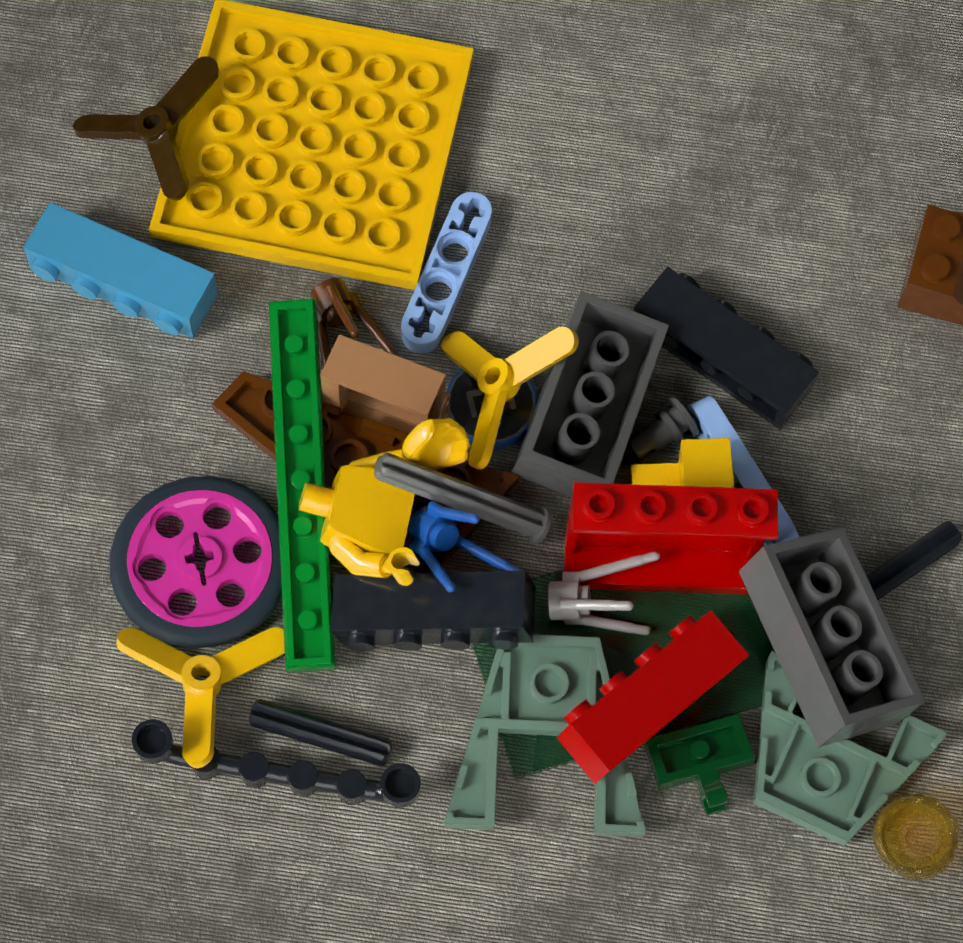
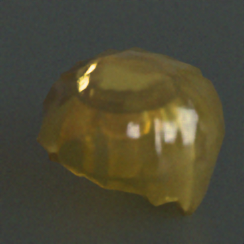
[872,794,960,881]

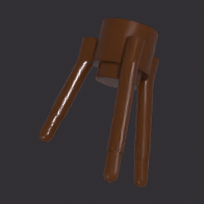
[310,278,402,368]

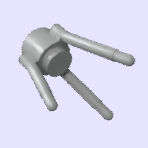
[548,551,660,635]

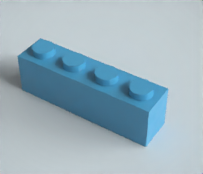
[23,202,218,338]

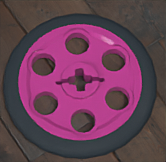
[109,476,282,648]

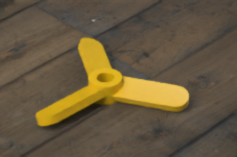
[441,327,579,470]
[116,627,285,768]

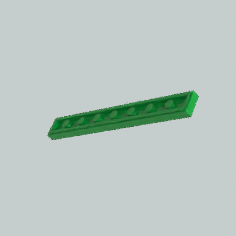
[268,298,336,673]

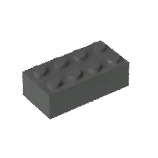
[511,291,669,497]
[739,526,926,748]

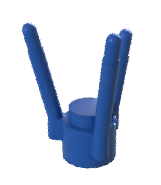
[409,501,522,592]

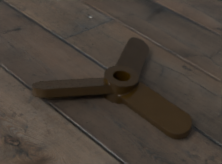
[73,56,219,201]

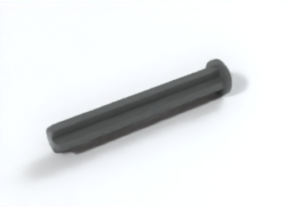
[374,453,552,544]

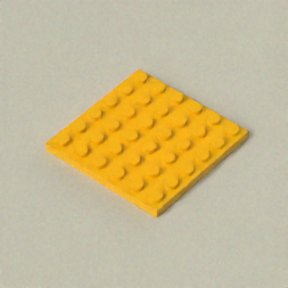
[149,0,474,290]

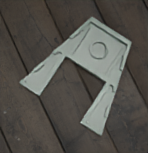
[444,634,645,837]

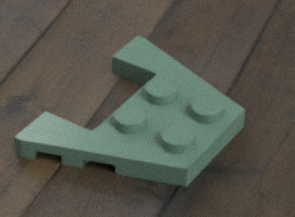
[753,650,947,846]

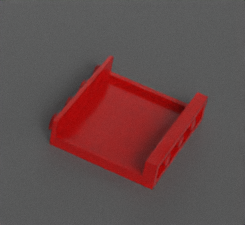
[563,482,778,595]

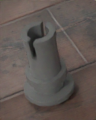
[626,396,699,464]

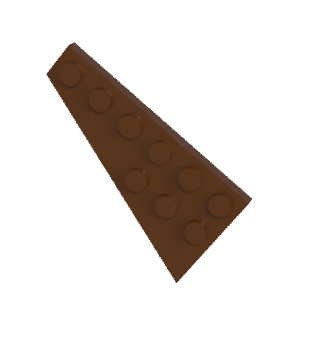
[212,371,519,573]

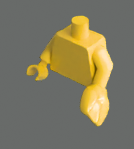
[298,418,470,586]

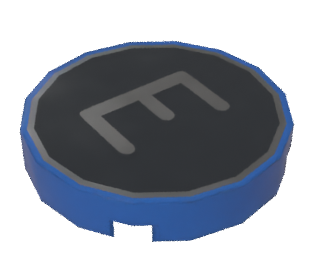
[446,369,537,450]

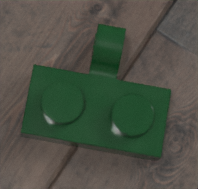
[644,714,755,816]

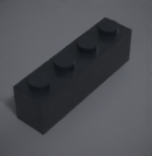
[634,266,819,430]
[330,571,536,652]

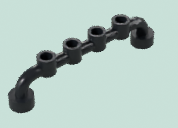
[131,719,421,808]

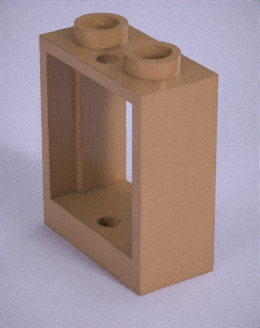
[320,334,451,434]

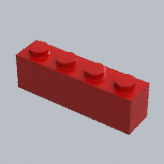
[557,610,749,784]

